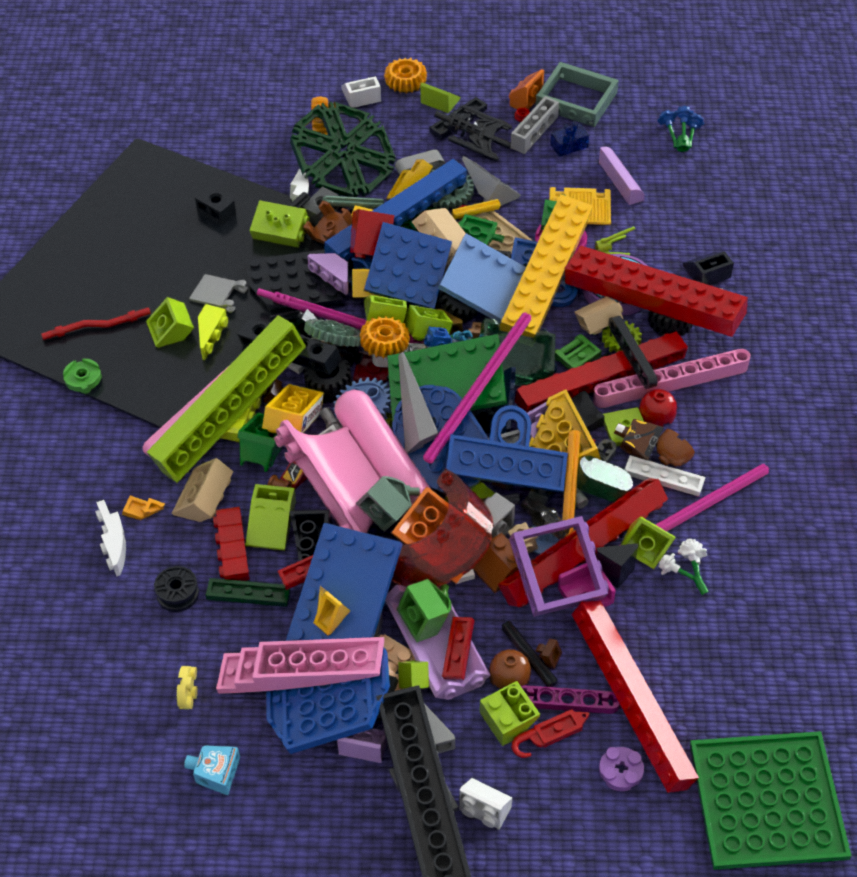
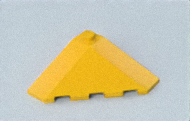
[529,390,601,469]

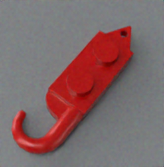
[511,709,590,758]

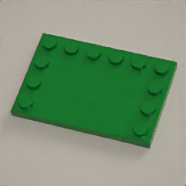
[387,334,507,421]

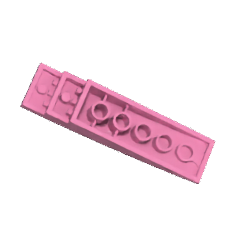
[216,637,384,694]

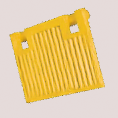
[549,187,611,225]

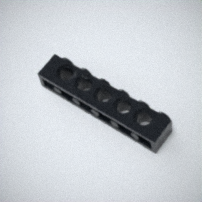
[237,319,342,375]

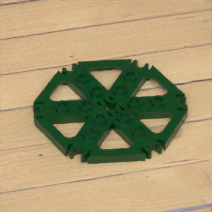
[290,102,395,197]

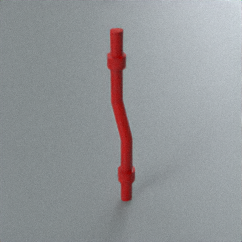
[41,307,151,340]

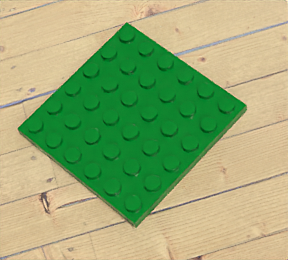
[690,731,851,870]

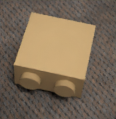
[575,296,623,335]

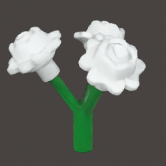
[658,539,709,595]

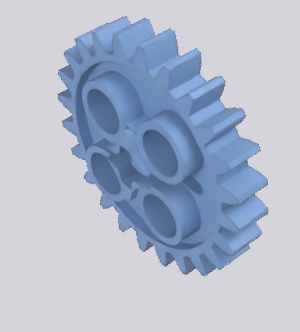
[333,377,392,425]

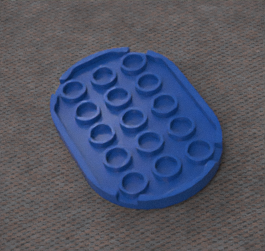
[392,385,489,494]

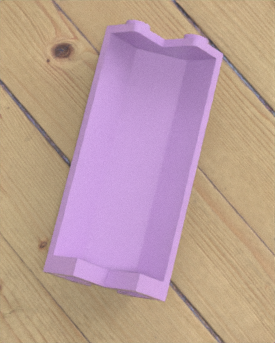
[385,574,490,700]

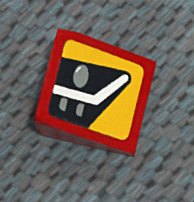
[280,461,307,489]

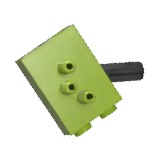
[249,192,310,248]

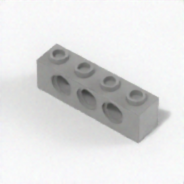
[511,96,559,154]

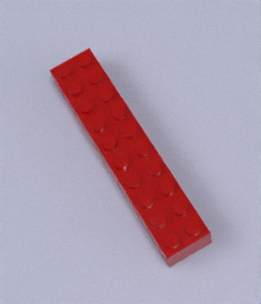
[564,246,748,337]

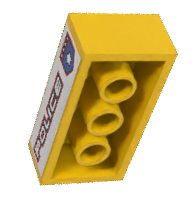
[262,384,324,433]

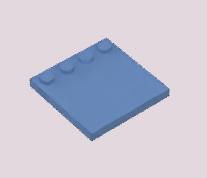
[438,233,526,323]

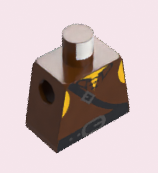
[614,419,663,460]

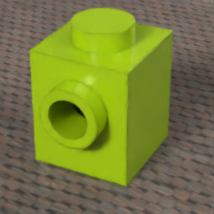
[398,660,429,689]

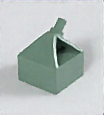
[356,476,420,531]

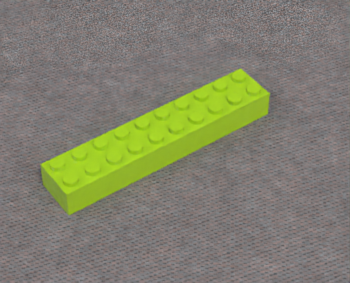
[147,315,306,483]

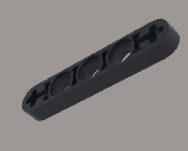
[608,316,658,389]

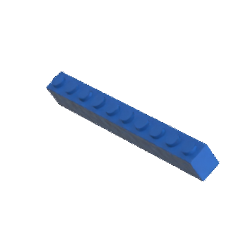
[325,159,467,261]

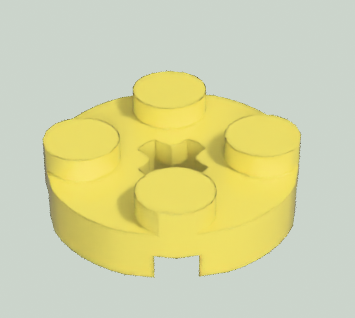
[177,666,197,710]

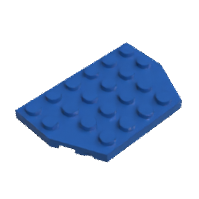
[266,647,390,754]

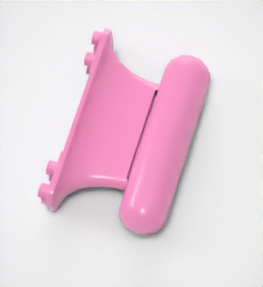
[274,389,432,533]

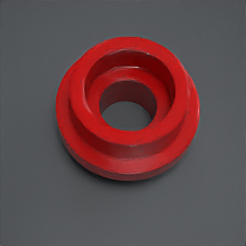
[514,107,530,122]

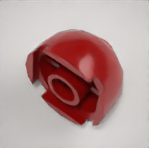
[639,389,677,427]

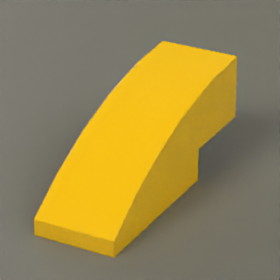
[386,159,433,200]

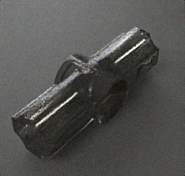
[521,496,570,539]

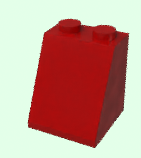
[350,209,394,259]

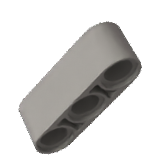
[395,150,445,175]

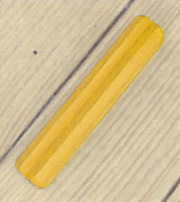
[451,199,501,219]

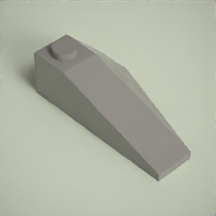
[462,156,521,206]

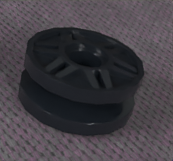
[154,566,199,612]

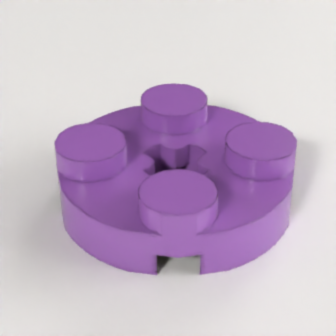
[599,747,644,791]

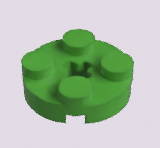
[63,359,102,394]

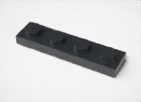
[430,97,487,140]

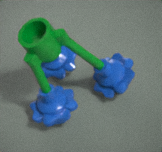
[657,106,704,152]

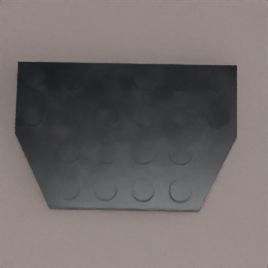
[245,249,354,314]

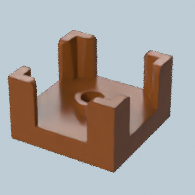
[303,201,352,244]

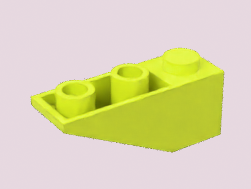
[198,304,228,360]

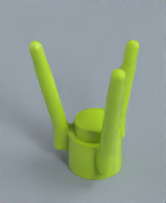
[595,227,635,255]

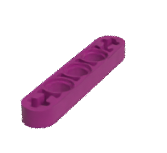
[521,685,620,714]

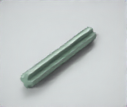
[322,196,384,209]

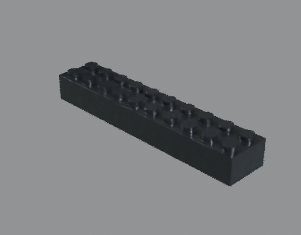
[376,685,471,877]

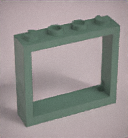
[536,62,619,127]

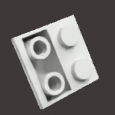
[341,76,381,108]
[459,778,512,830]

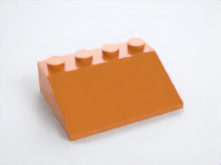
[391,487,491,584]

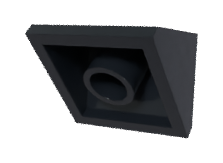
[596,544,638,588]

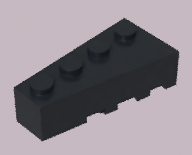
[290,510,333,583]

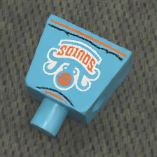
[184,746,240,795]

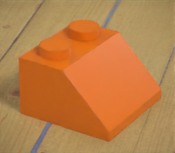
[509,69,544,110]

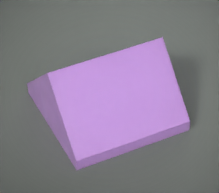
[337,728,387,763]

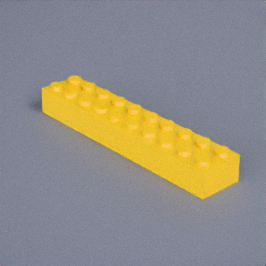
[498,194,593,347]

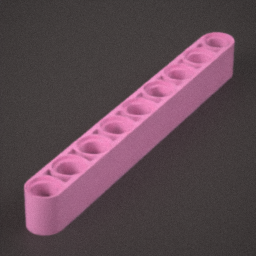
[593,349,751,408]

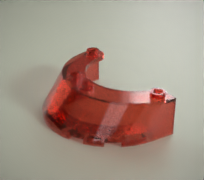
[391,469,494,587]

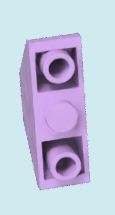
[307,253,349,295]

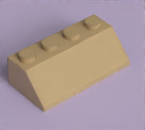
[412,208,466,268]

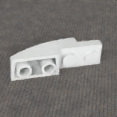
[95,500,126,577]

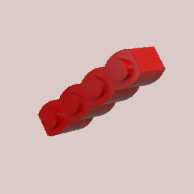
[213,506,250,581]

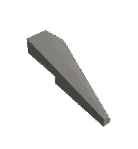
[398,352,439,454]

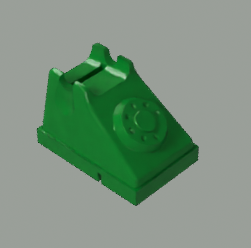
[237,413,282,472]

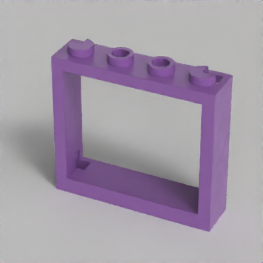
[509,516,609,617]

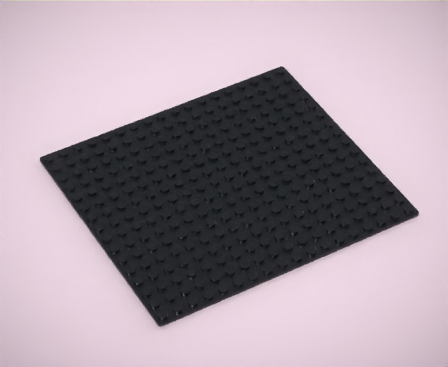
[0,138,325,428]

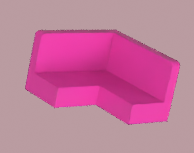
[558,563,616,607]

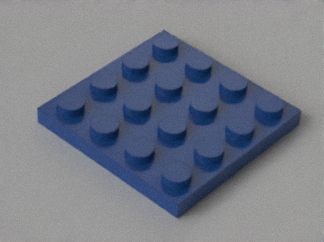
[364,222,452,309]

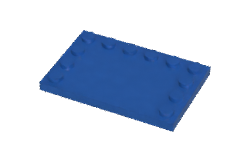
[286,523,403,641]

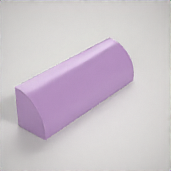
[599,147,645,205]

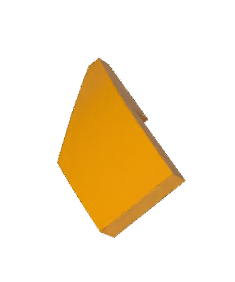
[122,495,165,520]

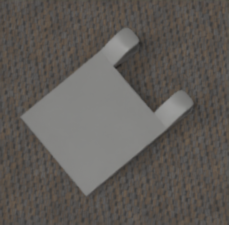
[189,274,248,313]

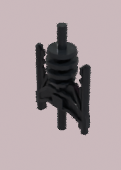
[434,105,512,162]

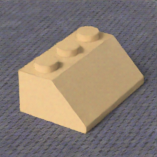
[172,458,233,522]

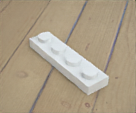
[624,455,705,496]

